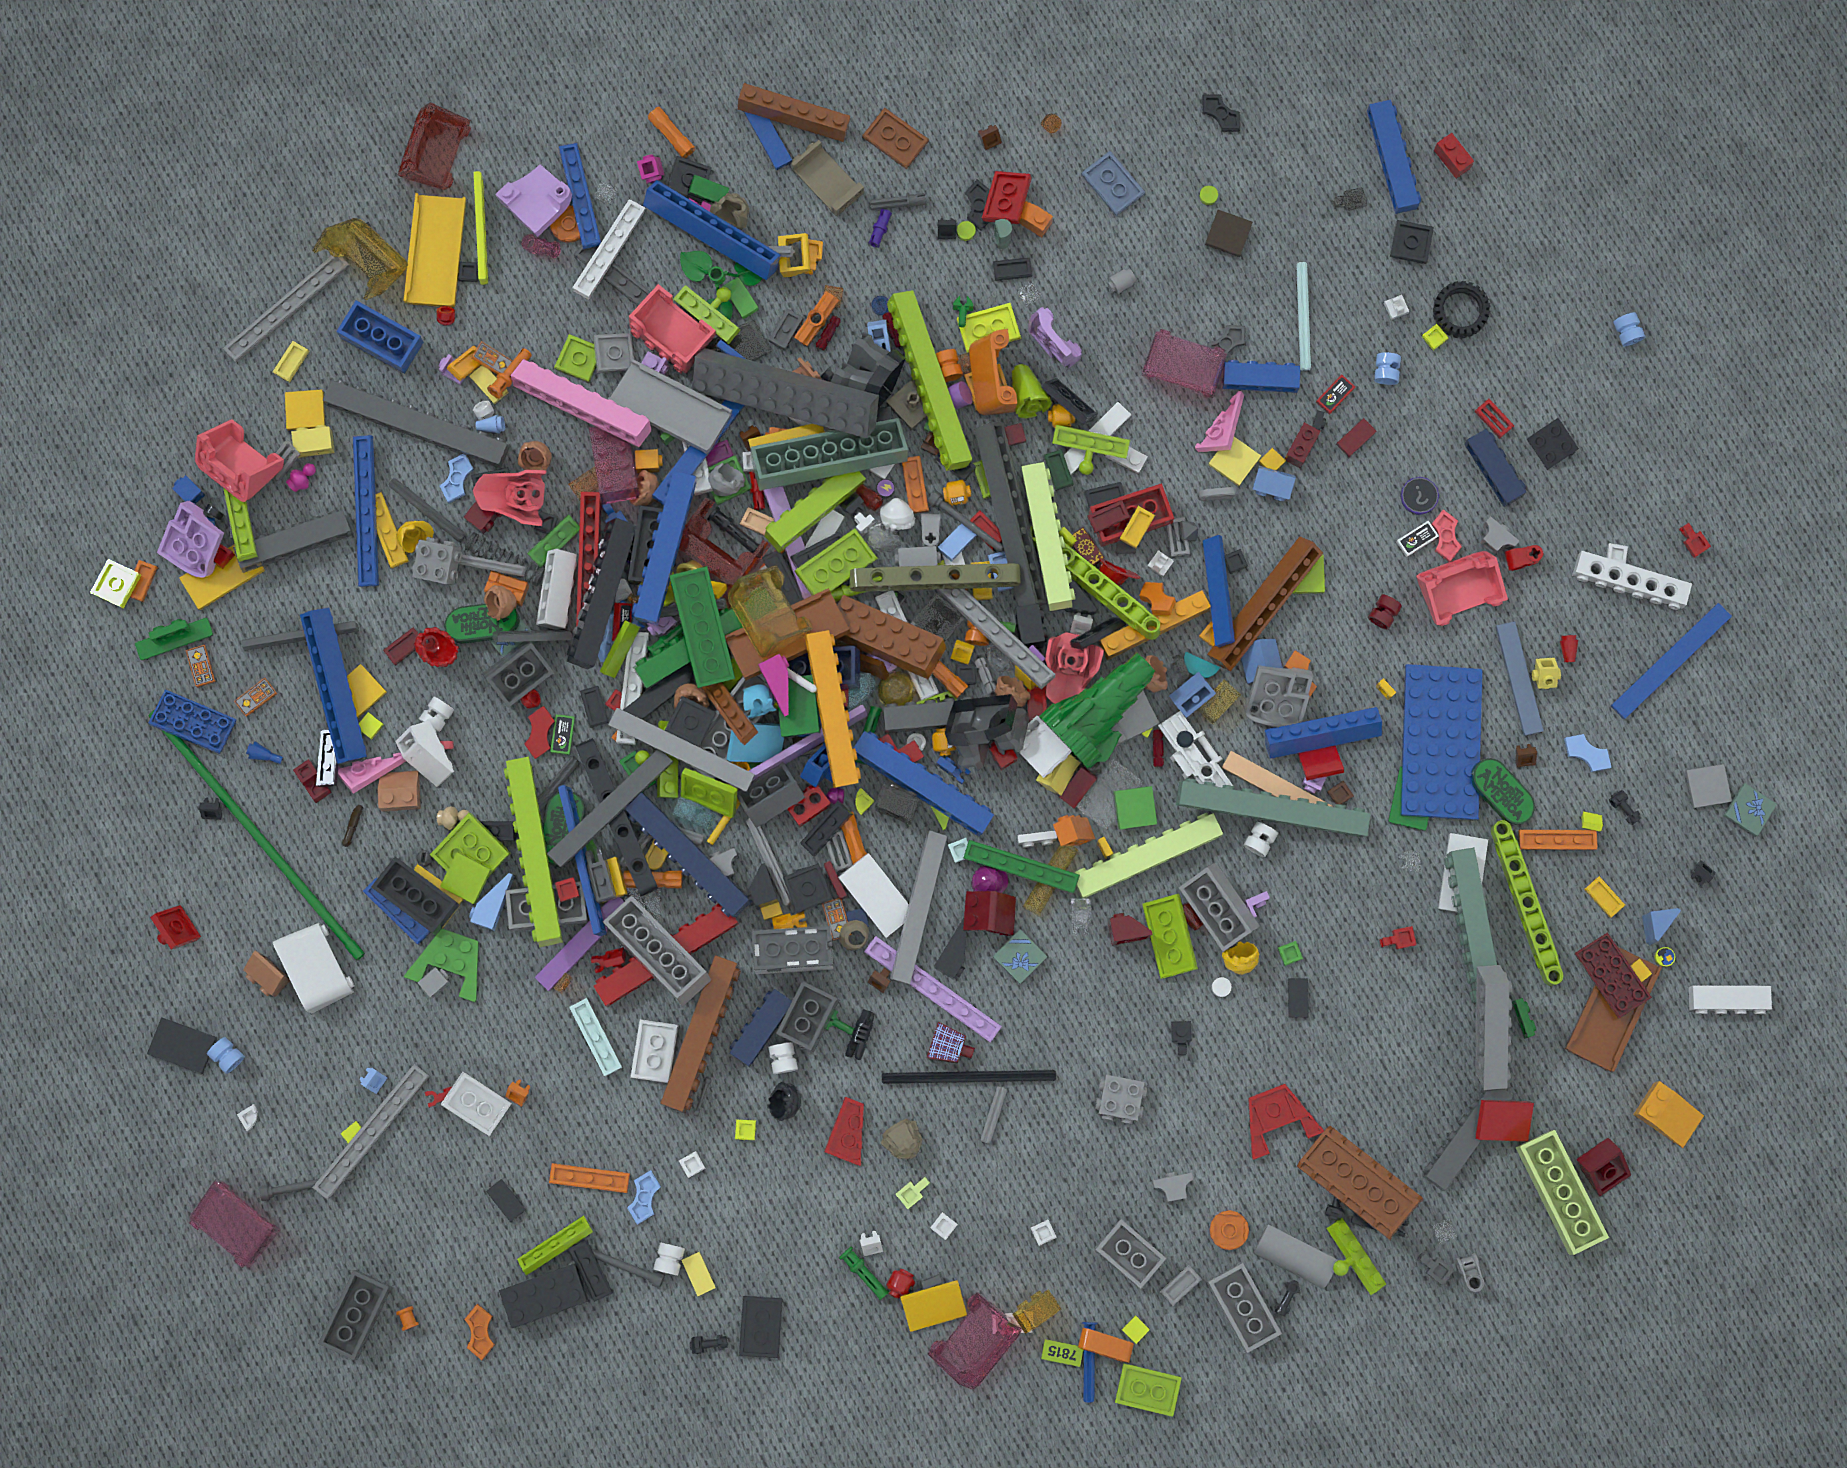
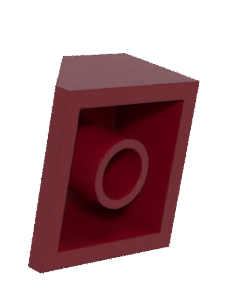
[1108,913,1153,946]
[1577,1138,1631,1196]

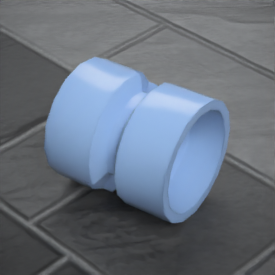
[1613,312,1646,347]
[1374,352,1401,385]
[207,1037,245,1074]

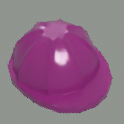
[971,866,1009,893]

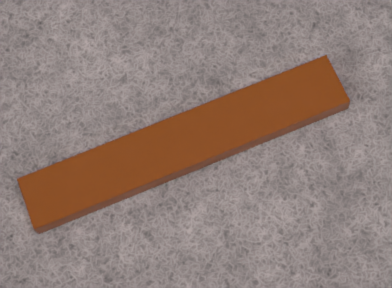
[702,682,758,745]

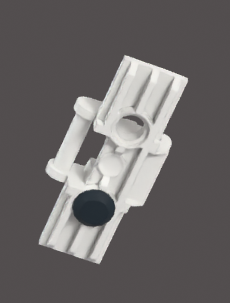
[1158,711,1233,788]

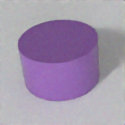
[948,381,972,409]

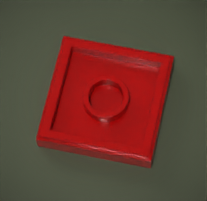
[1297,745,1344,781]

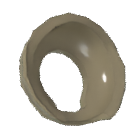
[839,920,869,950]

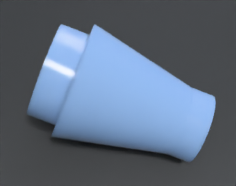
[476,415,505,433]

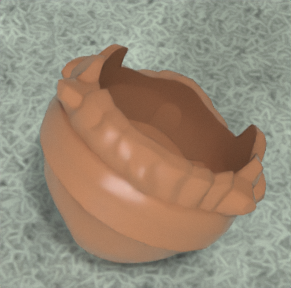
[518,441,552,470]
[628,470,659,506]
[484,585,516,621]
[1145,655,1168,693]
[995,676,1030,707]
[674,684,710,708]

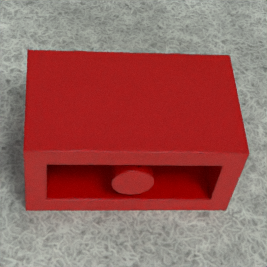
[1434,133,1474,179]

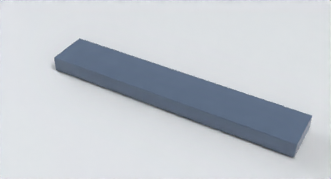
[1496,621,1543,736]

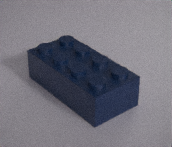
[787,646,860,689]

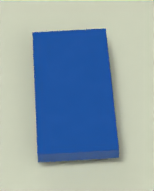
[148,689,237,754]

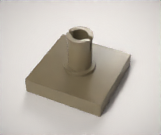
[886,379,927,430]

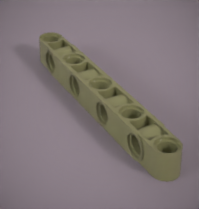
[850,563,1021,592]

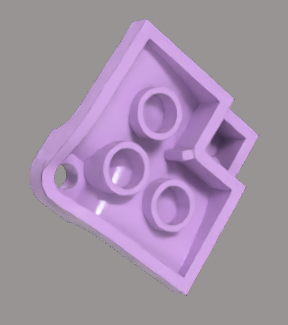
[495,165,572,237]
[1028,307,1082,368]
[157,501,224,577]

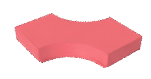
[1431,510,1462,562]

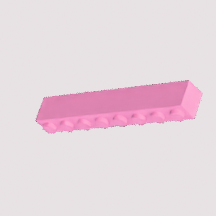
[511,359,651,447]

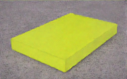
[957,303,1021,354]

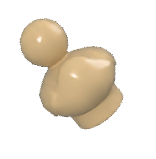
[437,806,470,830]

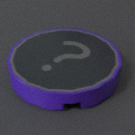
[1400,477,1439,515]

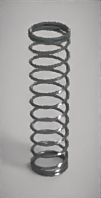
[465,532,545,586]

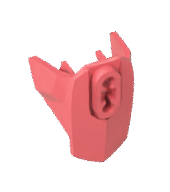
[473,470,546,526]
[1045,632,1104,704]

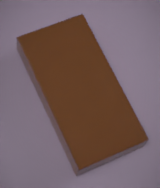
[860,653,889,680]

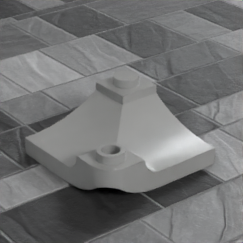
[1244,665,1313,727]
[1111,690,1160,746]

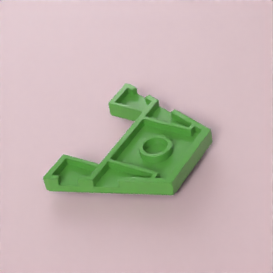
[404,929,479,1003]

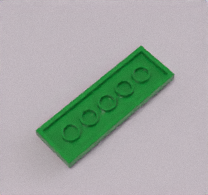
[669,566,735,688]

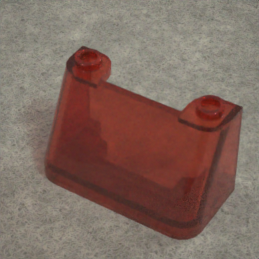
[397,102,471,190]

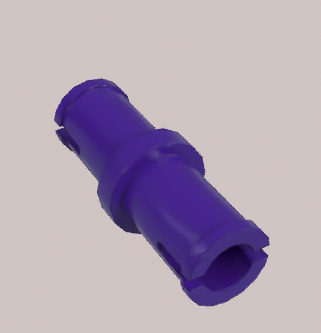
[868,209,892,248]

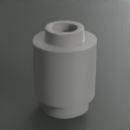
[1107,269,1136,294]

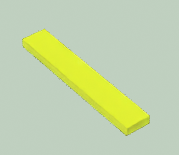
[474,171,488,285]

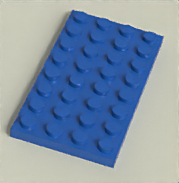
[1401,664,1482,820]

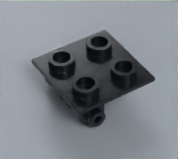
[1527,418,1579,470]

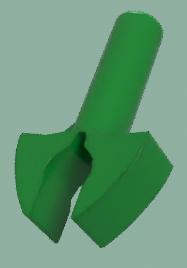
[953,296,973,328]
[826,1010,854,1035]

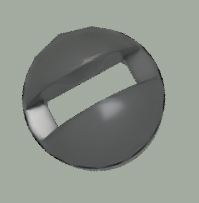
[417,850,433,866]

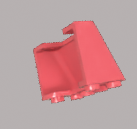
[629,284,716,374]

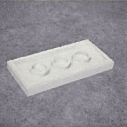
[1438,833,1488,912]
[838,853,909,938]

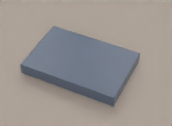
[1081,151,1145,216]

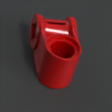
[1504,545,1543,571]

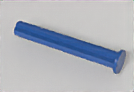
[1082,1322,1098,1403]

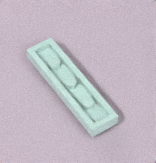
[569,998,622,1077]

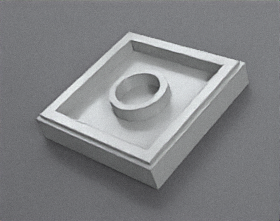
[593,333,634,373]
[1685,764,1732,809]

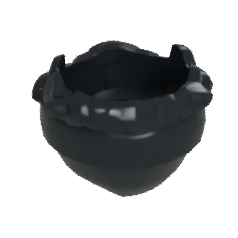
[768,1082,801,1121]

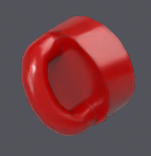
[436,306,455,325]
[520,689,541,708]

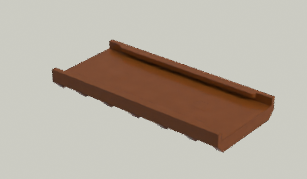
[725,588,851,681]
[1565,945,1662,1072]
[1297,1126,1424,1240]

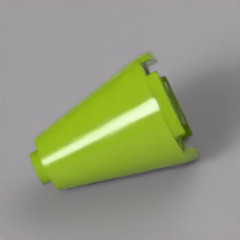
[1011,364,1052,418]

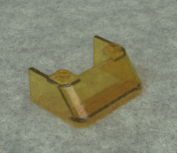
[312,218,408,300]

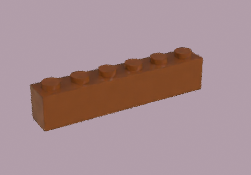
[738,83,850,142]

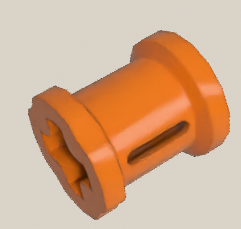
[396,1306,419,1331]

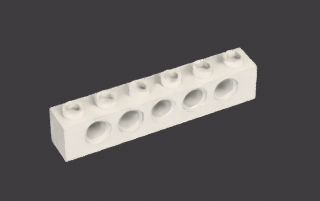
[1572,551,1692,610]

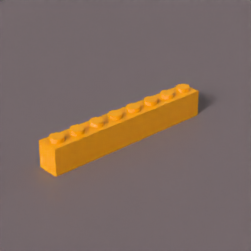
[805,630,861,788]

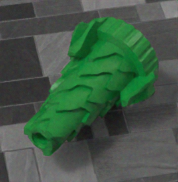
[1039,652,1155,768]

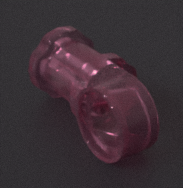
[521,234,561,258]

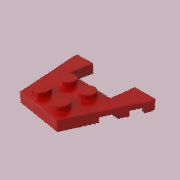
[1248,1084,1324,1160]

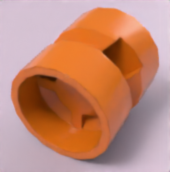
[936,349,963,382]
[965,620,989,646]

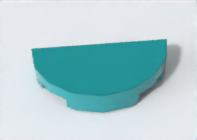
[1183,652,1220,678]

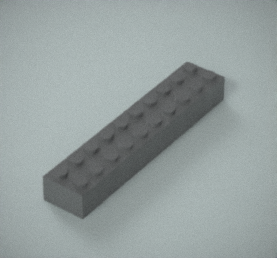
[693,348,879,438]

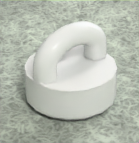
[473,401,494,420]

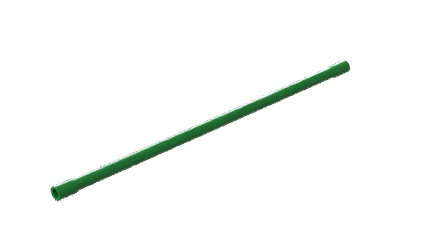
[148,710,365,961]

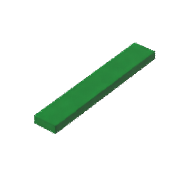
[963,840,1080,894]

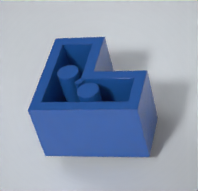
[800,743,857,788]

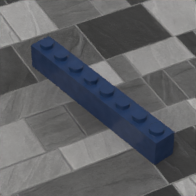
[625,792,752,918]

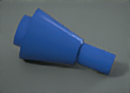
[246,741,283,764]

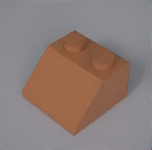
[378,771,421,812]
[243,950,290,997]

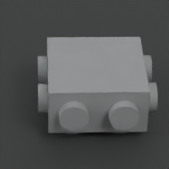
[412,537,462,585]
[895,546,941,592]
[1095,1075,1147,1124]

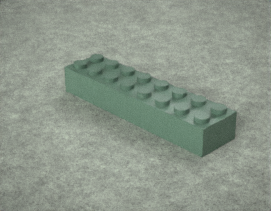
[751,418,908,491]
[1444,847,1497,1007]

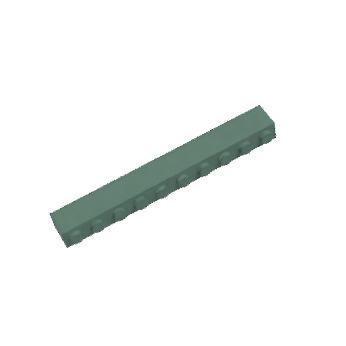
[1176,778,1371,837]

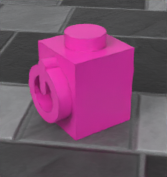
[637,154,665,184]

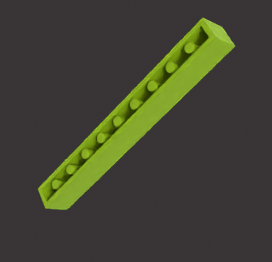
[887,290,972,471]
[504,756,563,947]

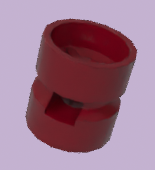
[1367,594,1402,630]

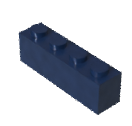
[1464,429,1526,507]
[729,989,792,1068]

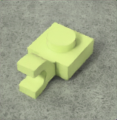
[896,1177,930,1209]

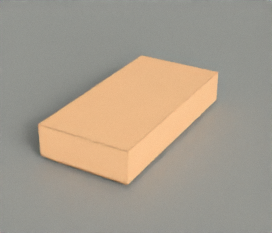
[740,507,774,536]

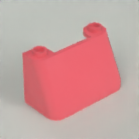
[195,419,284,502]
[1416,551,1508,626]

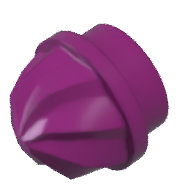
[826,787,845,804]

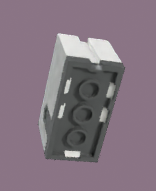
[752,926,833,974]

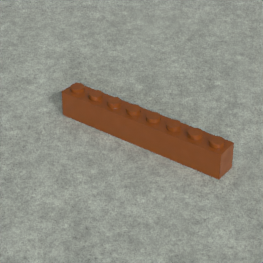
[1207,536,1323,672]

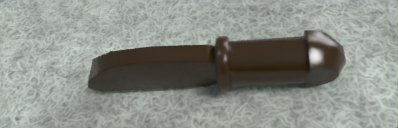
[342,805,363,847]

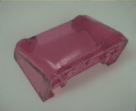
[1141,329,1227,399]
[189,1179,281,1268]
[927,1292,1022,1389]

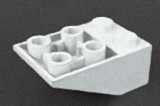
[1019,716,1072,778]
[395,720,454,787]

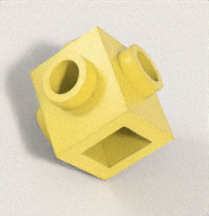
[1532,658,1561,689]

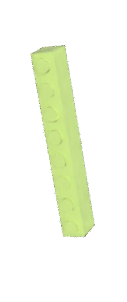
[1022,462,1075,611]
[1075,813,1223,899]

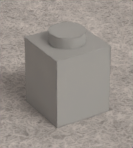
[418,967,450,999]

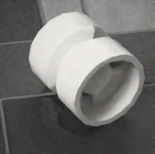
[419,697,454,733]
[1243,822,1278,858]
[768,1042,798,1074]
[653,1242,685,1276]

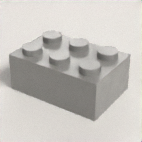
[1094,1219,1166,1289]

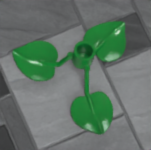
[680,251,763,320]

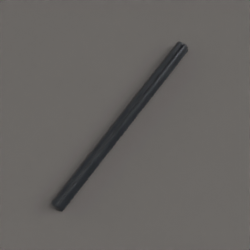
[882,1070,1056,1084]

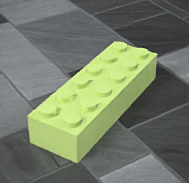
[1515,1130,1609,1255]

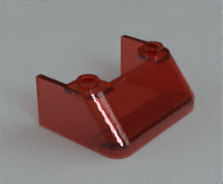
[679,497,772,585]

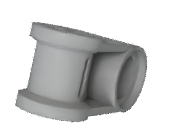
[921,514,940,549]
[1455,1253,1484,1293]

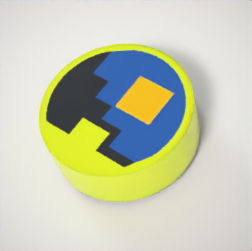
[1654,947,1675,967]

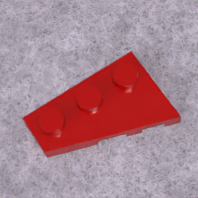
[824,1097,864,1166]

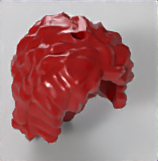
[414,627,459,667]

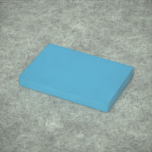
[727,723,784,762]

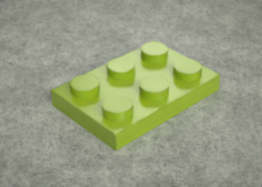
[681,768,737,818]
[1115,1363,1182,1417]

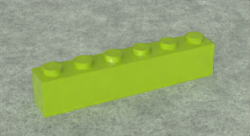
[764,471,866,553]

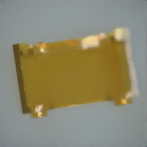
[728,565,813,657]

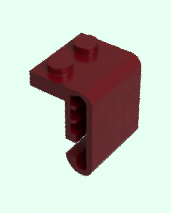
[963,891,1016,936]

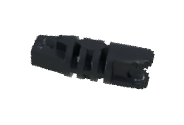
[845,1009,875,1060]

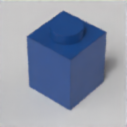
[172,475,205,505]

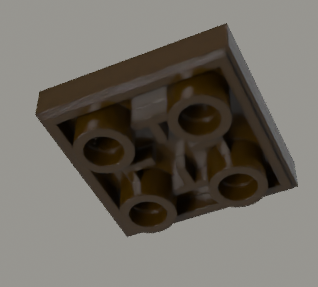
[1205,210,1253,257]

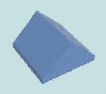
[1241,639,1283,684]
[1642,908,1681,945]

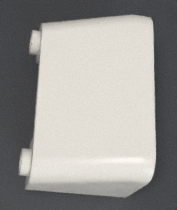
[273,923,355,1014]

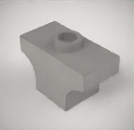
[1480,516,1519,555]
[710,848,738,878]
[1152,1172,1193,1202]

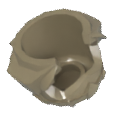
[710,193,749,230]
[881,1119,922,1159]

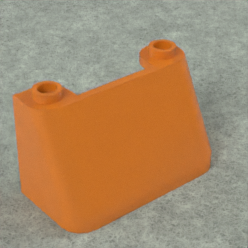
[969,329,1017,415]

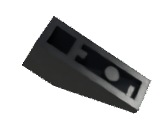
[934,918,967,980]

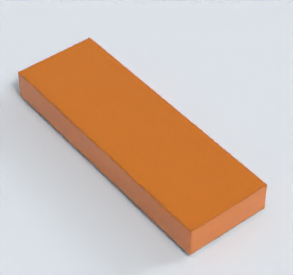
[902,456,929,514]

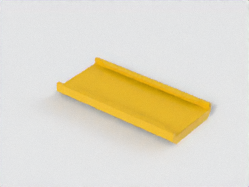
[403,193,466,307]

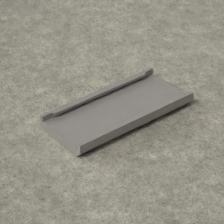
[607,359,732,454]

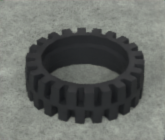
[1433,281,1490,338]

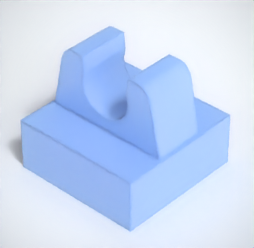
[360,1068,387,1094]

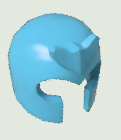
[743,684,776,718]

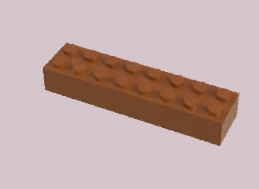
[660,955,741,1113]

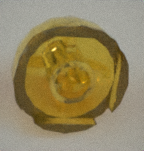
[878,671,915,707]

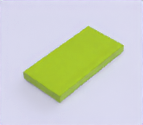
[794,528,878,595]
[1142,894,1198,979]

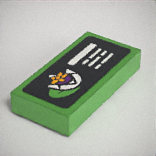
[550,714,575,755]

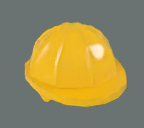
[396,521,434,553]

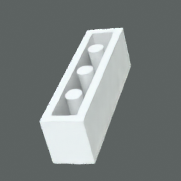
[536,549,577,630]
[1689,986,1772,1014]

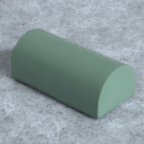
[994,219,1012,250]

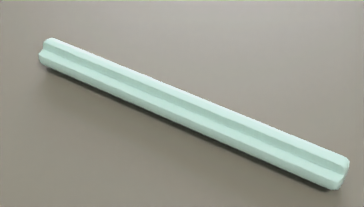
[1297,262,1311,371]

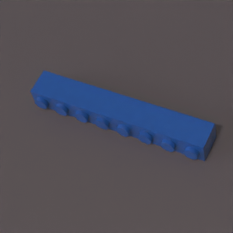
[643,180,781,280]
[632,471,697,626]
[300,608,367,764]
[854,731,994,837]

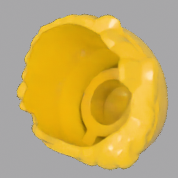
[1222,941,1259,975]

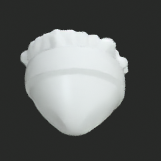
[880,498,915,531]

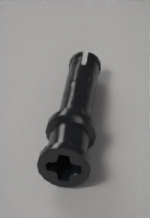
[707,507,760,554]

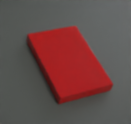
[982,171,1032,224]
[1475,1100,1534,1141]

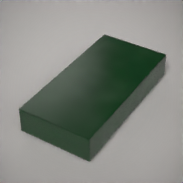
[1043,449,1074,491]

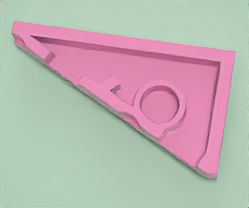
[1195,391,1244,452]
[338,753,406,794]

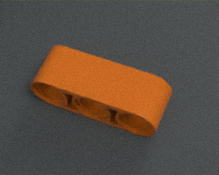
[1078,1328,1134,1363]

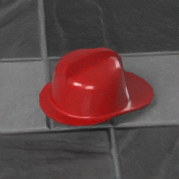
[1099,557,1141,586]

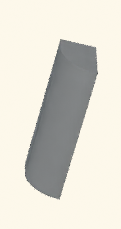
[1253,1224,1338,1289]

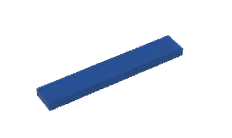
[559,143,601,249]
[1203,535,1235,647]

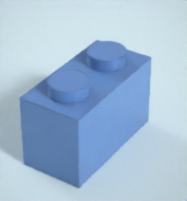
[1253,466,1296,501]
[1169,672,1216,718]

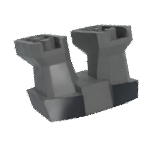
[831,332,906,408]
[945,694,1029,772]

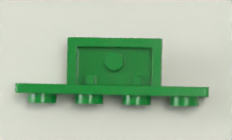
[135,618,213,661]

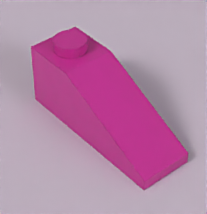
[758,654,789,716]

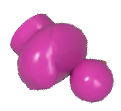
[286,463,316,492]

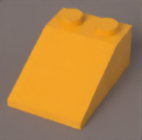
[1633,1081,1704,1148]

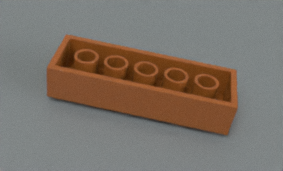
[837,595,946,680]

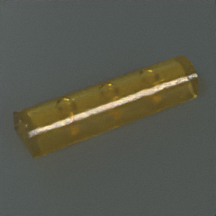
[1022,845,1078,916]

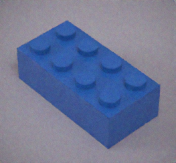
[336,300,424,374]

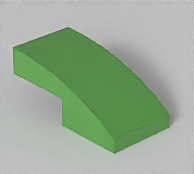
[722,277,759,319]

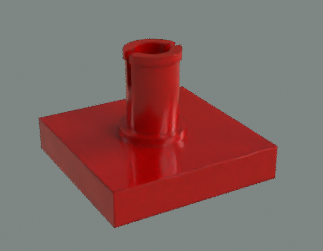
[150,905,201,950]

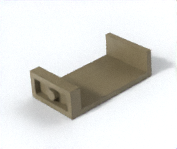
[791,140,864,217]

